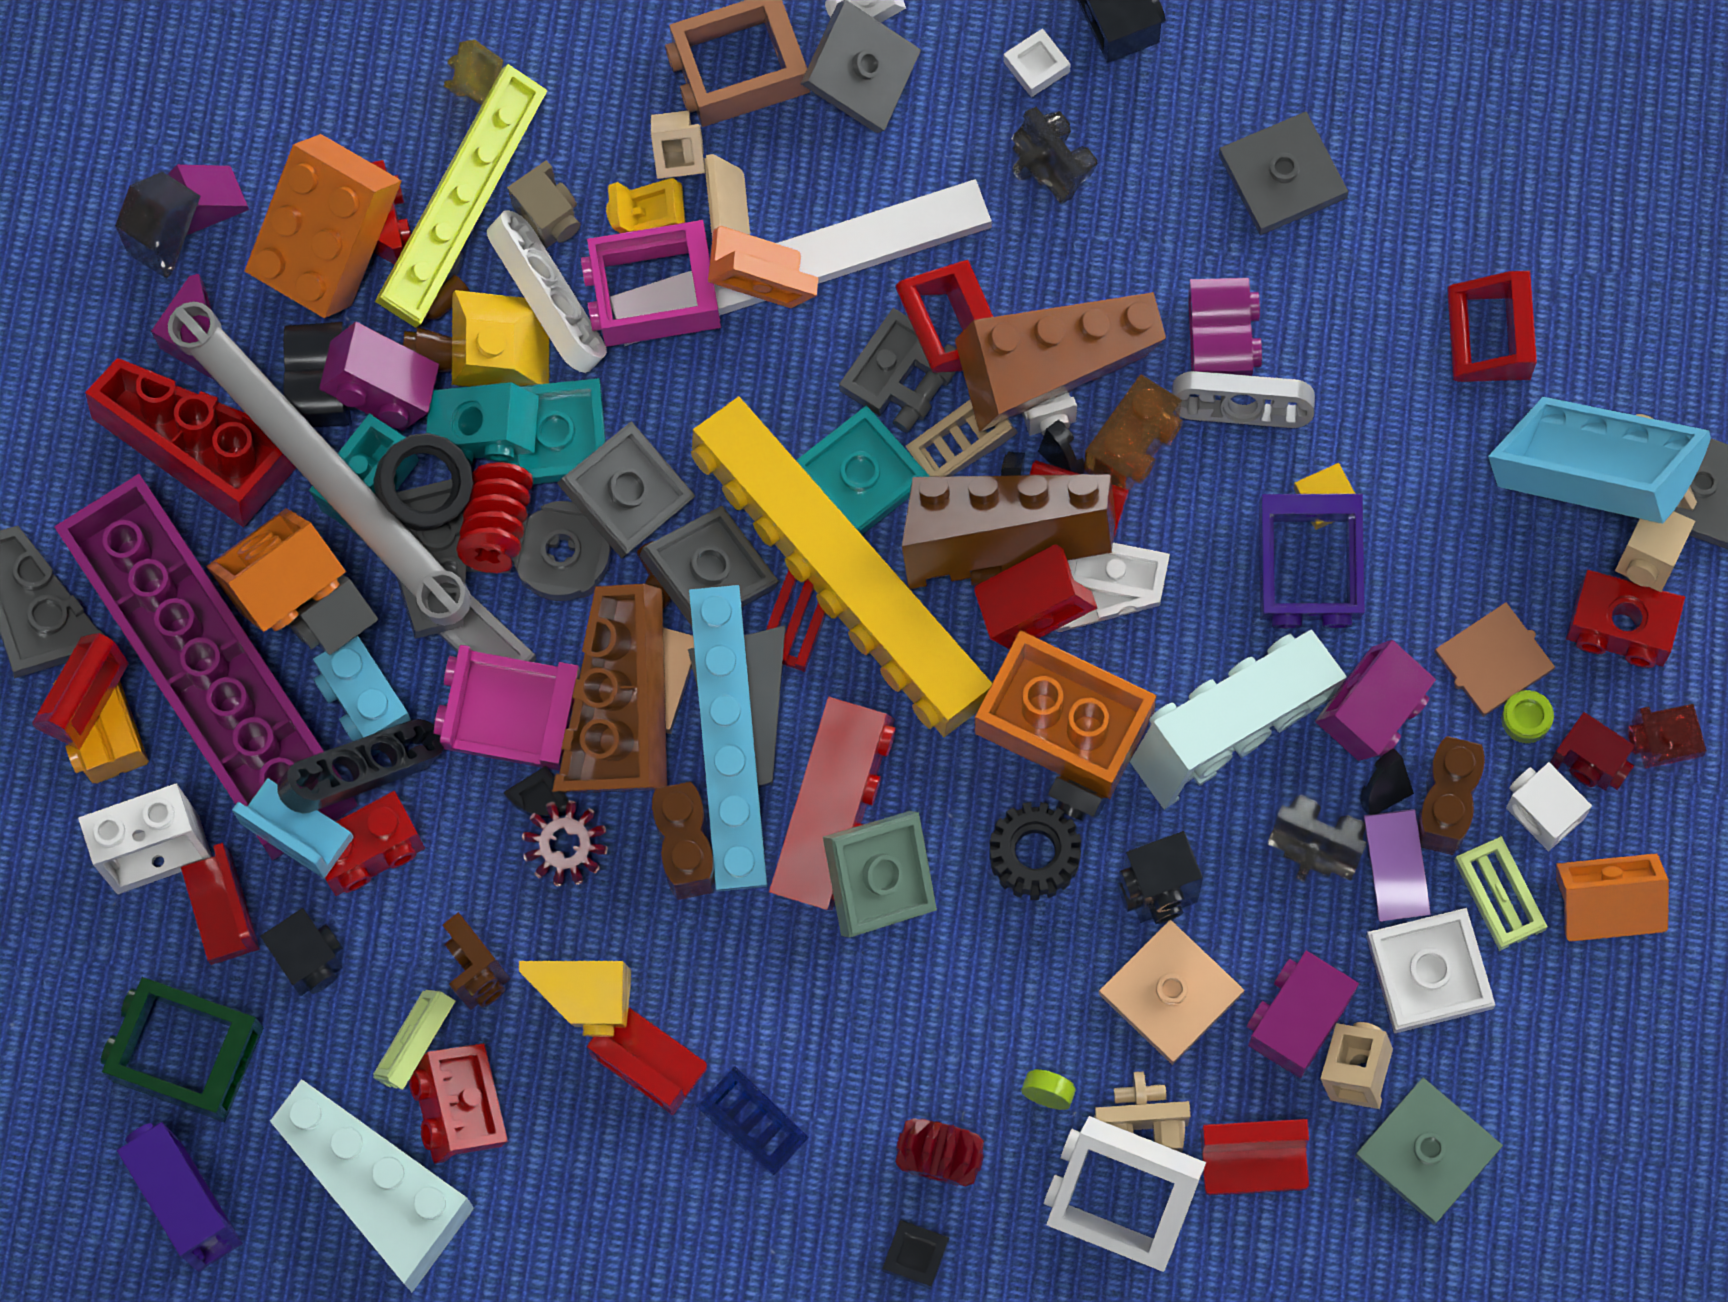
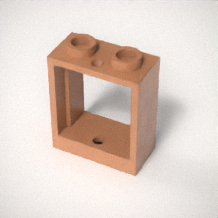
[665,0,810,127]

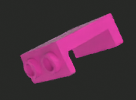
[434,645,581,771]

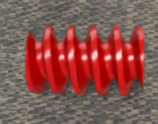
[456,462,534,573]

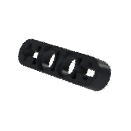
[277,719,444,814]

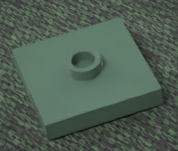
[823,811,937,938]
[1355,1077,1503,1226]

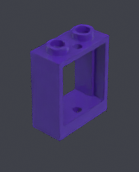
[1259,494,1365,629]
[116,1122,243,1272]

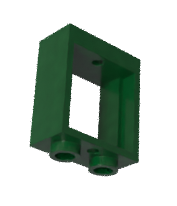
[101,977,264,1123]

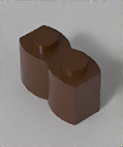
[1417,736,1485,855]
[652,781,716,900]

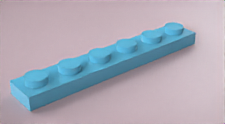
[689,585,767,892]

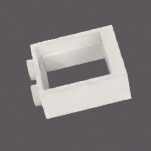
[78,783,212,894]
[1044,1116,1206,1272]

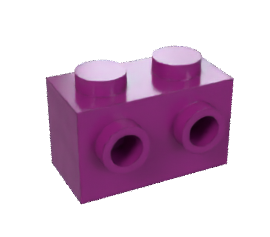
[319,322,439,431]
[1315,640,1436,761]
[1246,950,1359,1079]

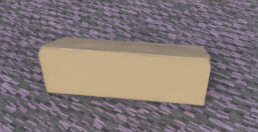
[704,154,750,237]

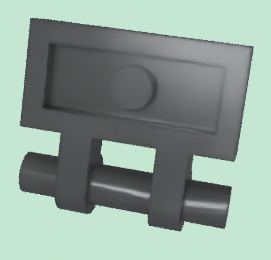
[839,308,957,433]

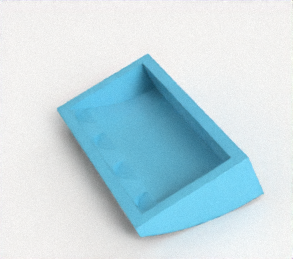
[1488,397,1711,524]

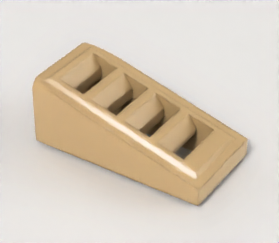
[906,400,1018,477]

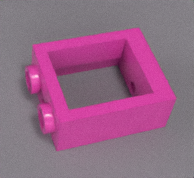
[581,220,721,347]

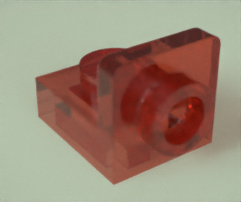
[1628,704,1707,769]

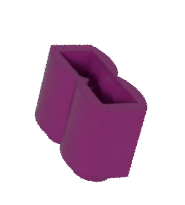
[1188,278,1262,376]

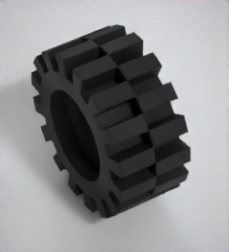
[989,802,1081,900]

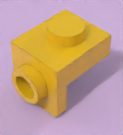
[606,178,685,233]

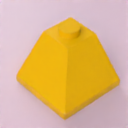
[452,290,549,387]
[519,961,631,1037]

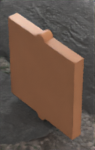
[1435,602,1555,717]

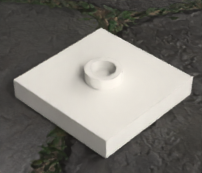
[1366,908,1495,1033]

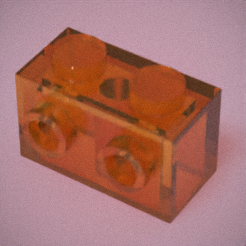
[1084,374,1184,490]

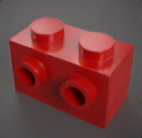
[325,790,425,896]

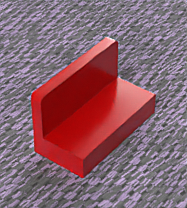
[974,544,1097,650]
[181,842,260,965]
[586,1008,707,1115]
[1200,1119,1309,1196]

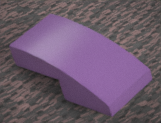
[1364,809,1431,921]

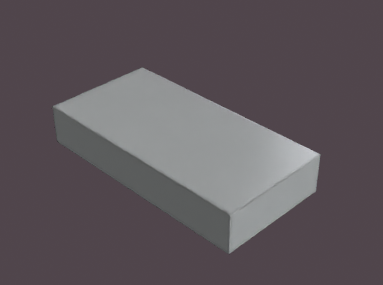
[437,594,536,662]

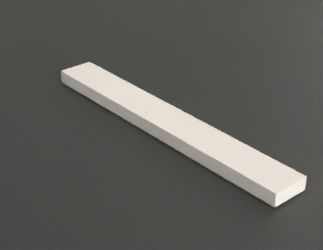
[610,179,992,346]

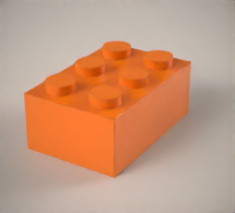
[244,134,402,318]
[206,508,346,632]
[975,630,1157,799]

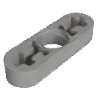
[1171,371,1315,428]

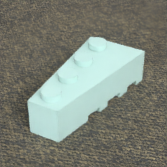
[1129,629,1347,810]
[270,1079,474,1292]

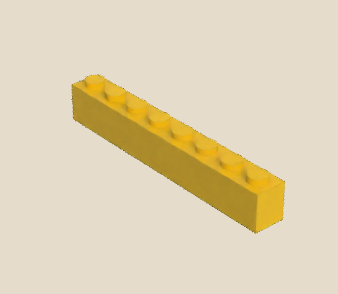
[691,396,992,737]

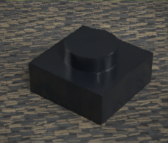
[1048,776,1107,821]
[882,1220,949,1290]

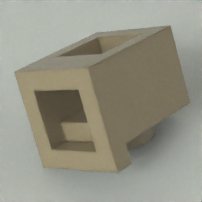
[507,160,581,248]

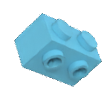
[313,635,411,756]

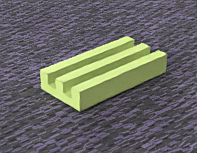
[1454,836,1548,951]
[373,990,455,1090]

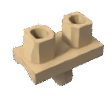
[1094,1071,1191,1158]

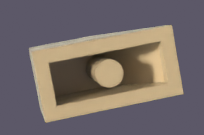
[1615,511,1695,592]

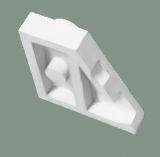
[1054,543,1170,632]

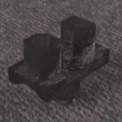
[1011,106,1098,204]
[1267,795,1367,882]

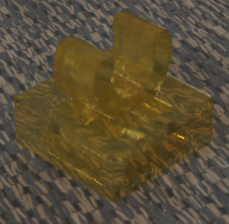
[443,39,503,105]

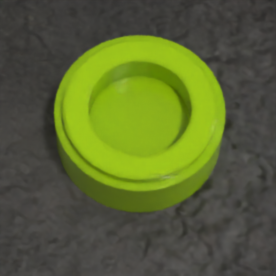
[1501,690,1554,743]
[1021,1069,1076,1110]

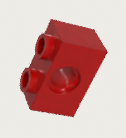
[1566,569,1685,668]

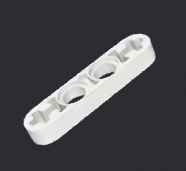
[487,210,607,373]

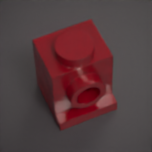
[1550,712,1635,791]

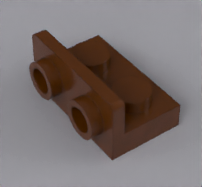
[442,912,511,1010]

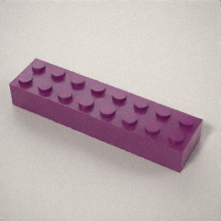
[54,474,358,861]

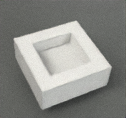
[1003,28,1071,97]

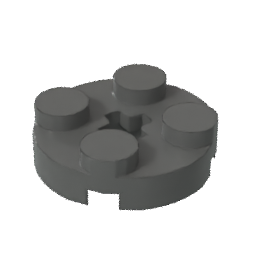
[512,501,611,601]

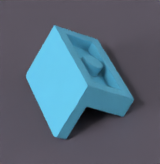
[232,779,354,879]

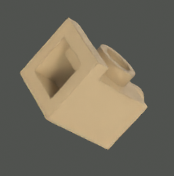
[651,110,705,179]
[1321,1022,1393,1109]

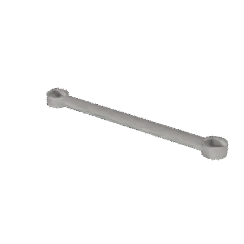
[168,302,471,626]

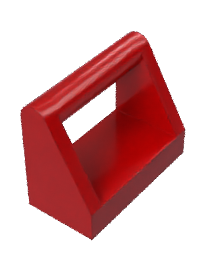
[895,259,994,373]
[1447,271,1537,382]
[32,633,129,750]

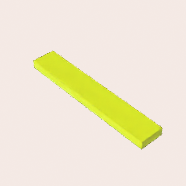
[375,64,547,328]

